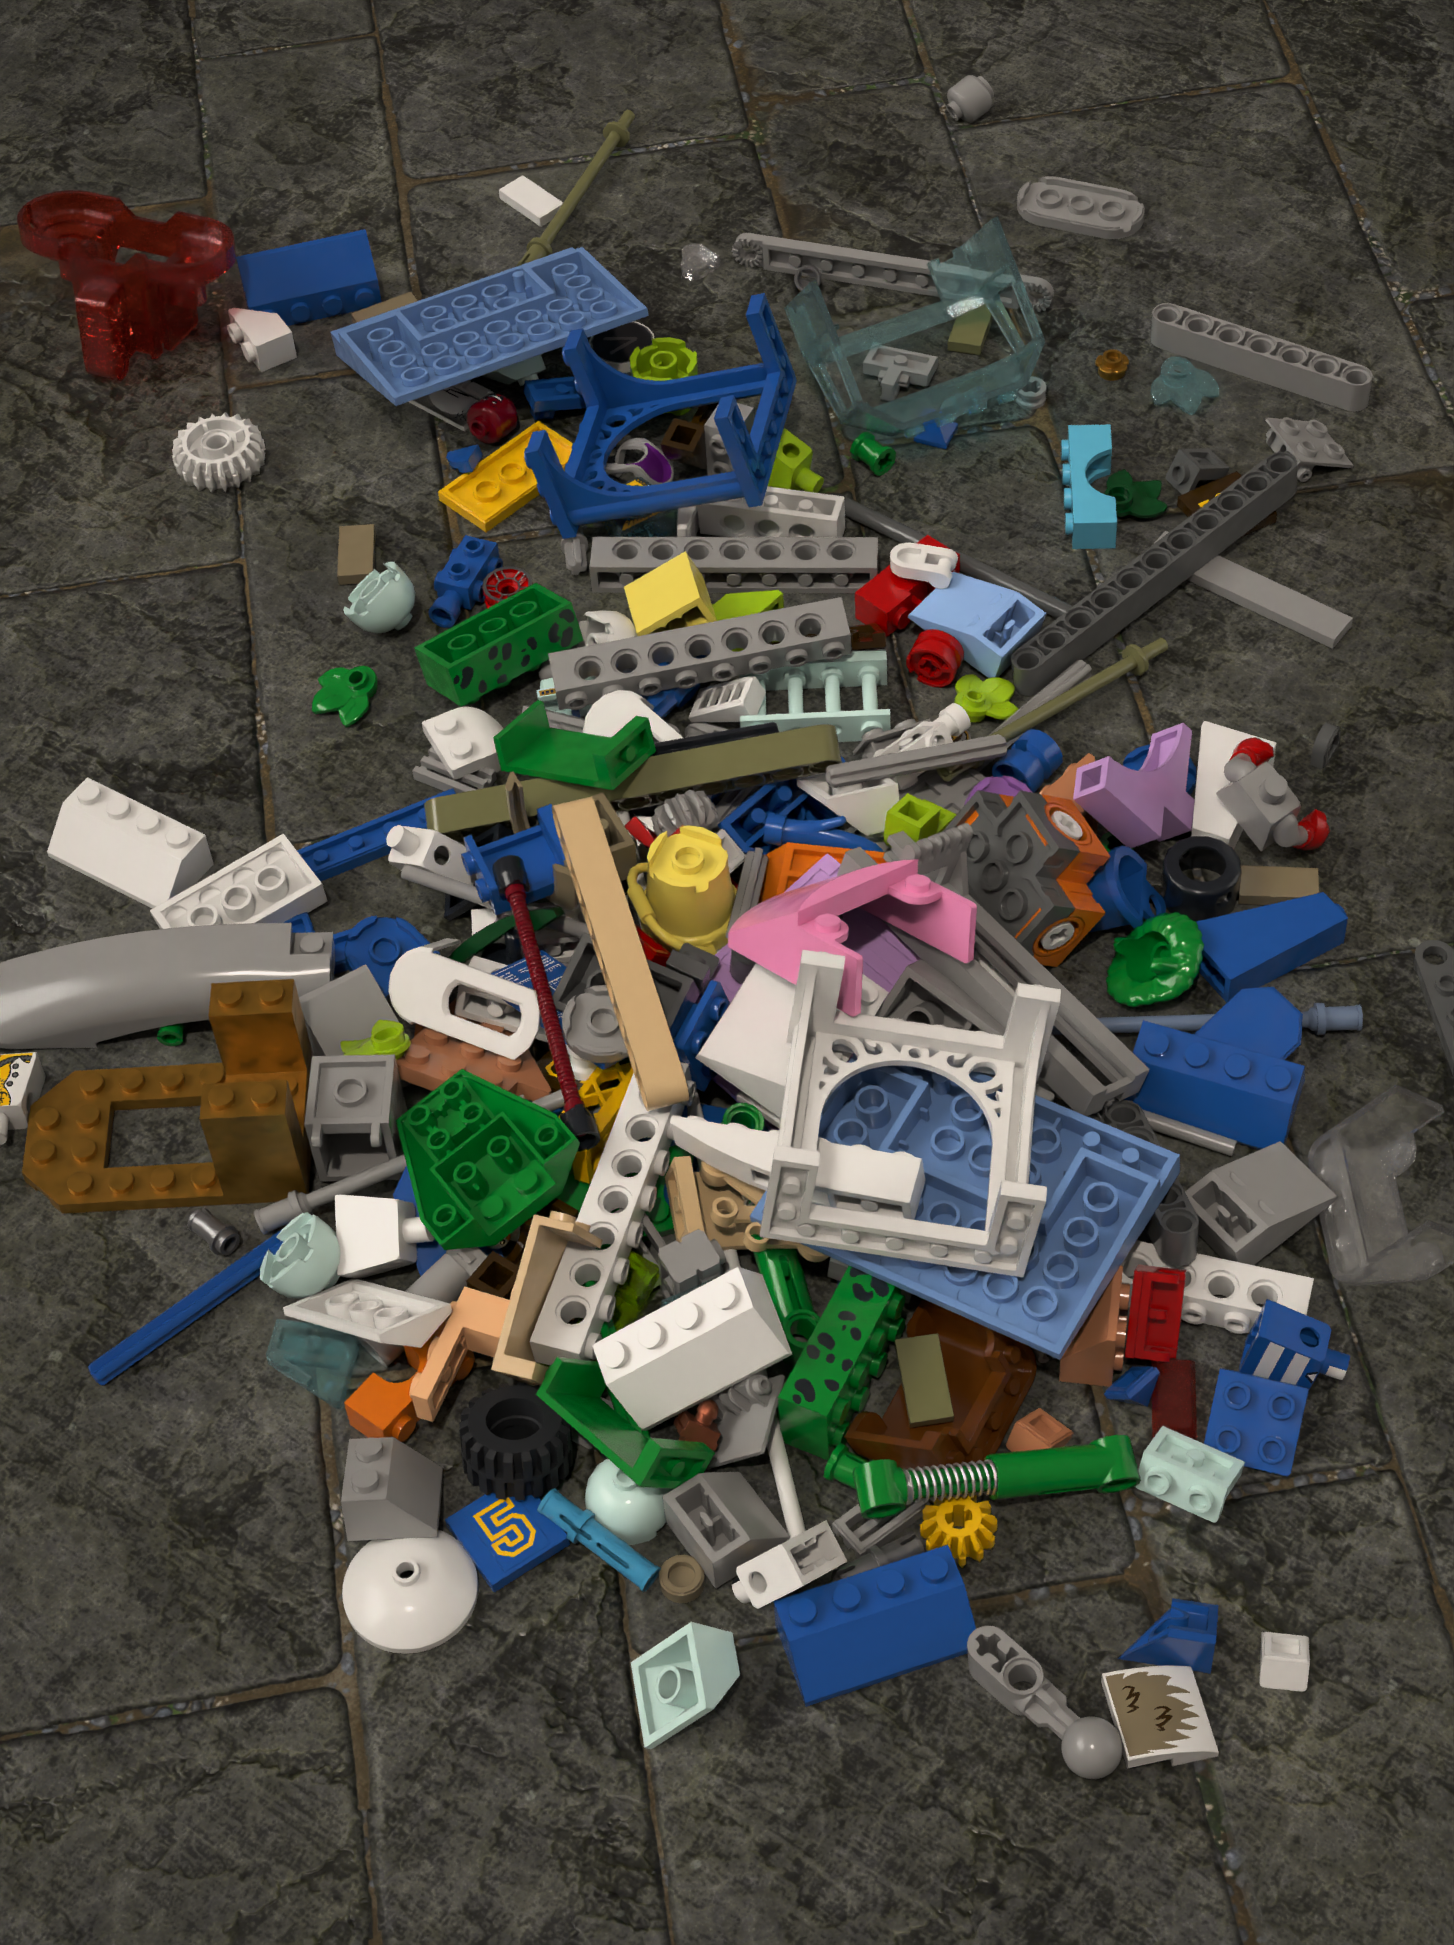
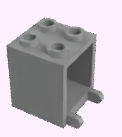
[304,1054,408,1181]

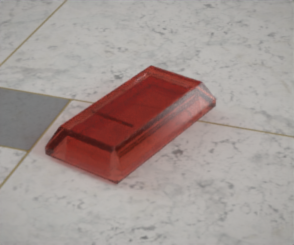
[1151,1359,1197,1440]

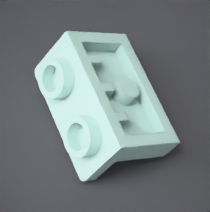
[1135,1426,1245,1523]

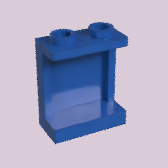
[461,804,565,915]

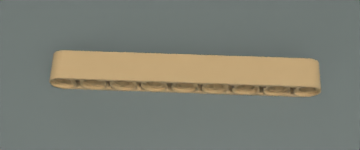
[552,796,689,1111]

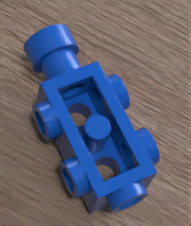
[428,535,503,628]

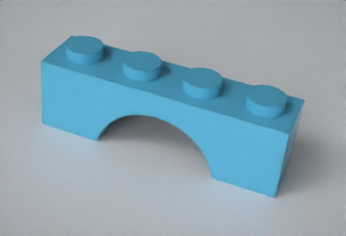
[1061,424,1117,549]

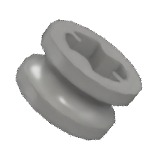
[1015,376,1047,410]

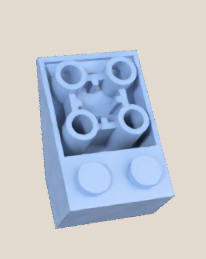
[908,571,1046,678]

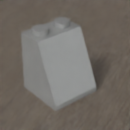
[299,964,411,1088]

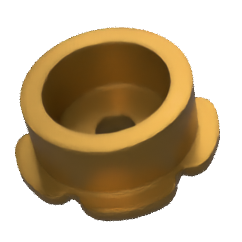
[1095,349,1129,381]

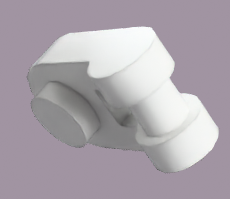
[890,543,958,589]

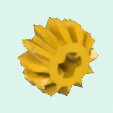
[920,1493,997,1568]

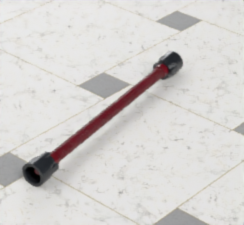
[492,855,600,1152]

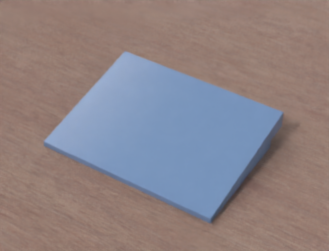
[330,247,649,406]
[750,1053,1180,1360]

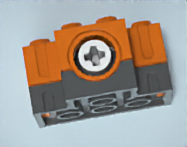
[942,790,1111,967]

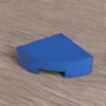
[446,444,483,473]

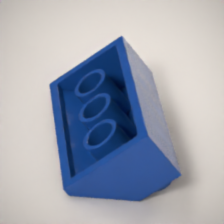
[236,229,382,326]
[1123,1020,1305,1150]
[773,1545,976,1707]

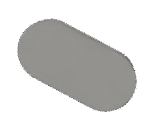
[1017,176,1145,239]

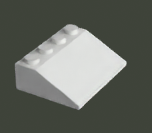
[695,963,889,1118]

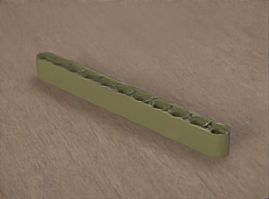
[424,724,842,843]

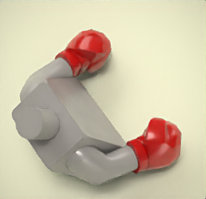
[1216,737,1330,852]

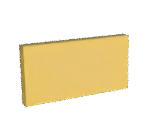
[438,421,573,533]

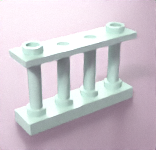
[739,649,891,742]

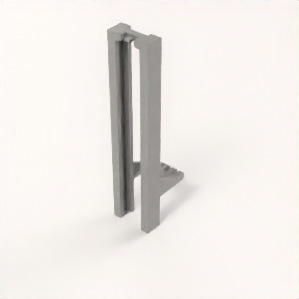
[837,823,1150,1116]

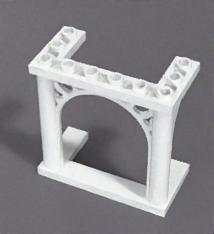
[759,950,1061,1277]

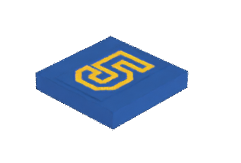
[445,1493,570,1592]

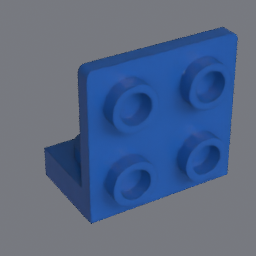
[673,980,730,1091]
[1204,1368,1310,1476]

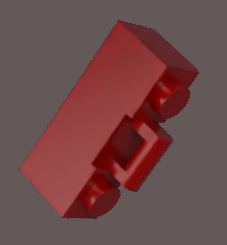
[855,535,960,637]

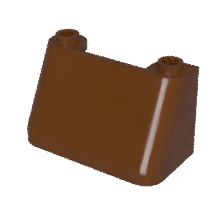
[845,1300,1037,1495]

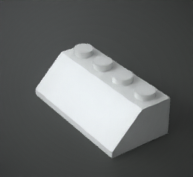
[47,778,214,909]
[592,1267,793,1431]

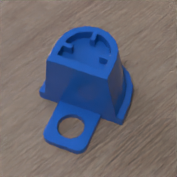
[1087,846,1166,933]

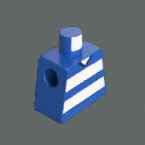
[1238,1299,1350,1388]

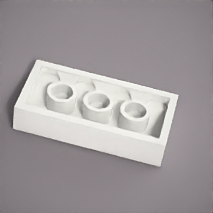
[150,834,327,929]

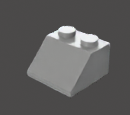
[341,1437,444,1541]

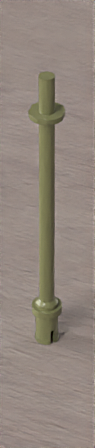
[516,110,635,267]
[936,637,1168,782]

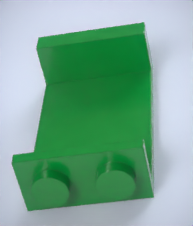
[493,700,656,790]
[536,1357,715,1489]

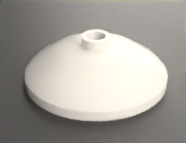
[342,1530,479,1654]

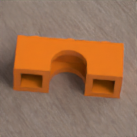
[344,1321,475,1442]

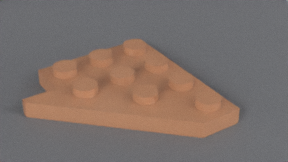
[396,998,552,1101]

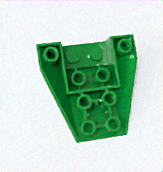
[396,1069,580,1250]

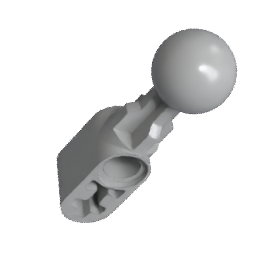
[967,1626,1123,1779]

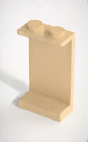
[665,1156,750,1250]
[491,1211,603,1386]

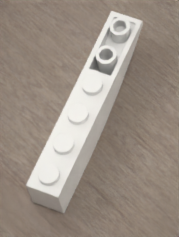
[670,1115,925,1220]

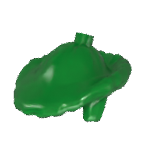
[1106,912,1204,1007]

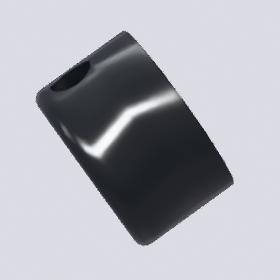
[1160,836,1242,922]

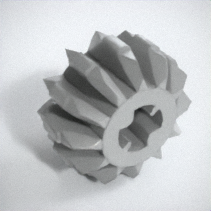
[651,790,720,837]

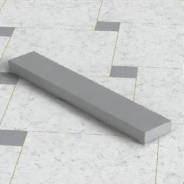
[1154,531,1353,649]

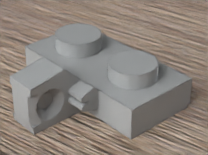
[863,343,938,402]

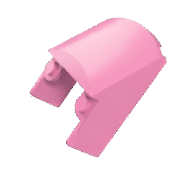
[728,859,977,1017]

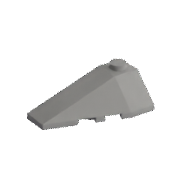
[875,959,1006,1036]

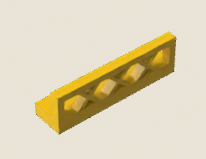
[559,1062,634,1184]

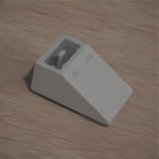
[1185,1141,1338,1265]

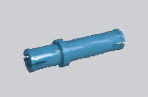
[537,1488,661,1592]

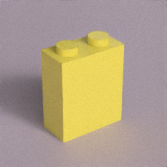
[624,551,717,636]

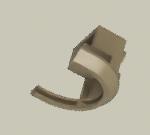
[505,771,637,911]

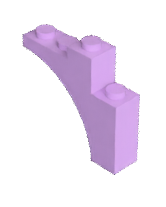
[1073,723,1195,848]

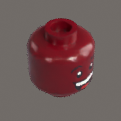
[466,393,517,444]

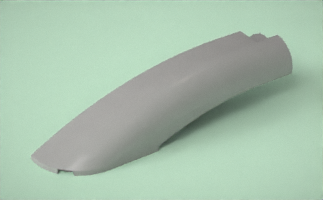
[0,923,335,1049]

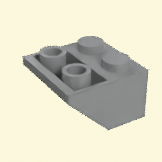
[662,1472,790,1589]

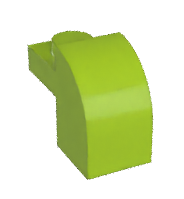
[884,793,957,848]

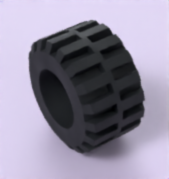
[459,1382,573,1501]

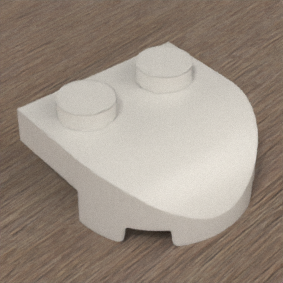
[422,707,504,780]

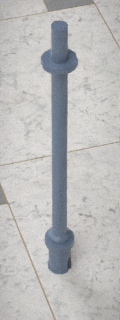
[1051,1003,1363,1035]

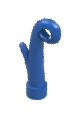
[763,812,884,852]

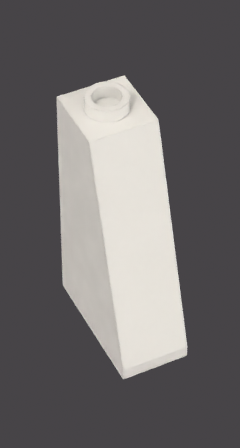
[1191,721,1276,849]

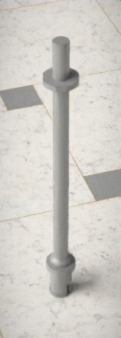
[254,1090,565,1235]

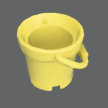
[627,825,737,955]

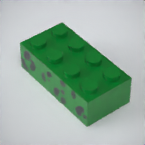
[414,583,583,707]
[778,1266,906,1461]

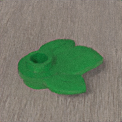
[312,666,378,728]

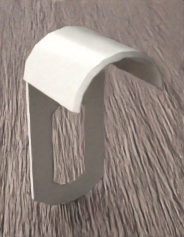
[583,690,712,807]
[388,938,541,1060]

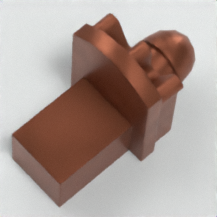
[673,1400,721,1451]

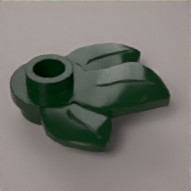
[1104,469,1167,518]

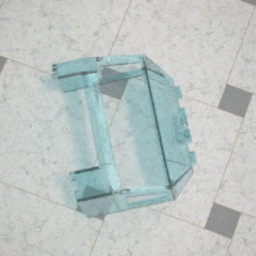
[784,217,1045,439]

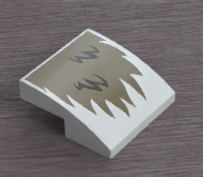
[1101,1666,1219,1768]

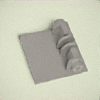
[1265,417,1354,482]
[699,1373,785,1470]

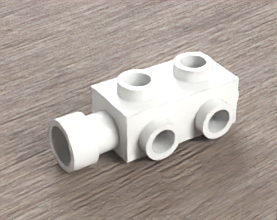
[873,703,971,790]

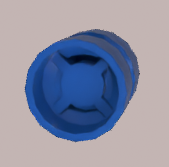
[992,729,1063,793]

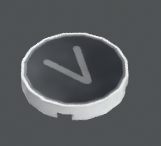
[589,321,654,373]

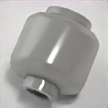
[946,75,994,123]

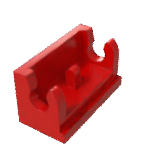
[1125,1264,1186,1362]

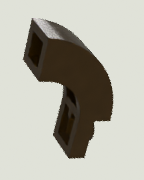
[661,403,719,469]

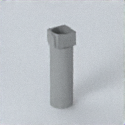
[357,1247,487,1368]

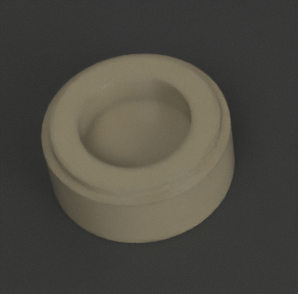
[659,1555,705,1603]

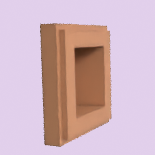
[1006,1408,1074,1452]

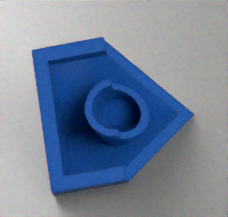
[1118,1598,1219,1674]

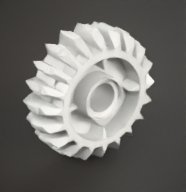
[172,412,266,493]

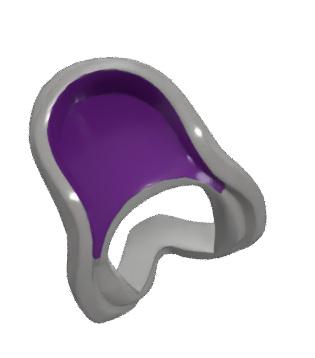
[606,438,674,486]

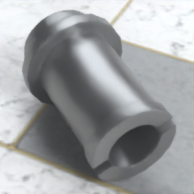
[187,1207,240,1255]

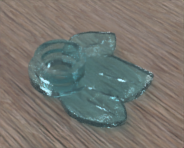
[1150,356,1219,416]

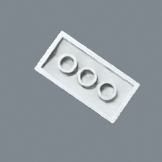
[283,1278,452,1348]

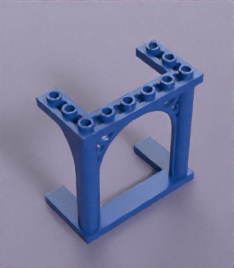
[524,293,797,539]

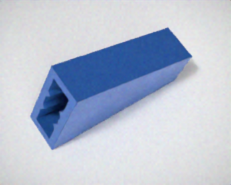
[1196,892,1348,1003]

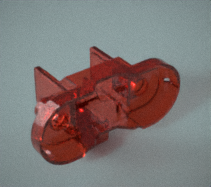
[17,190,236,381]

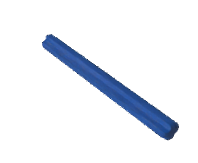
[88,1228,283,1385]

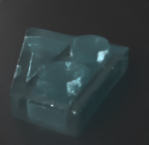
[266,1319,361,1410]

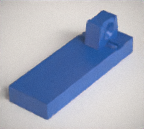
[523,377,586,420]

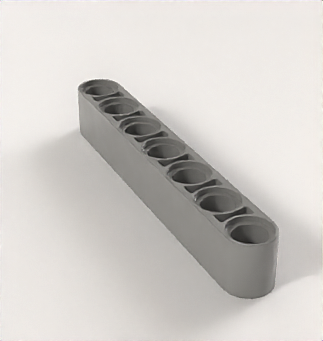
[1150,303,1373,412]

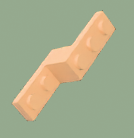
[409,1286,514,1422]

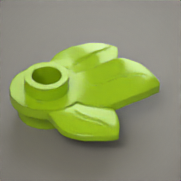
[954,674,1018,722]
[340,1020,411,1060]

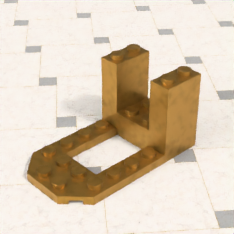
[22,979,314,1214]

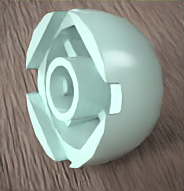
[343,562,415,633]
[260,1212,340,1299]
[585,1458,673,1545]

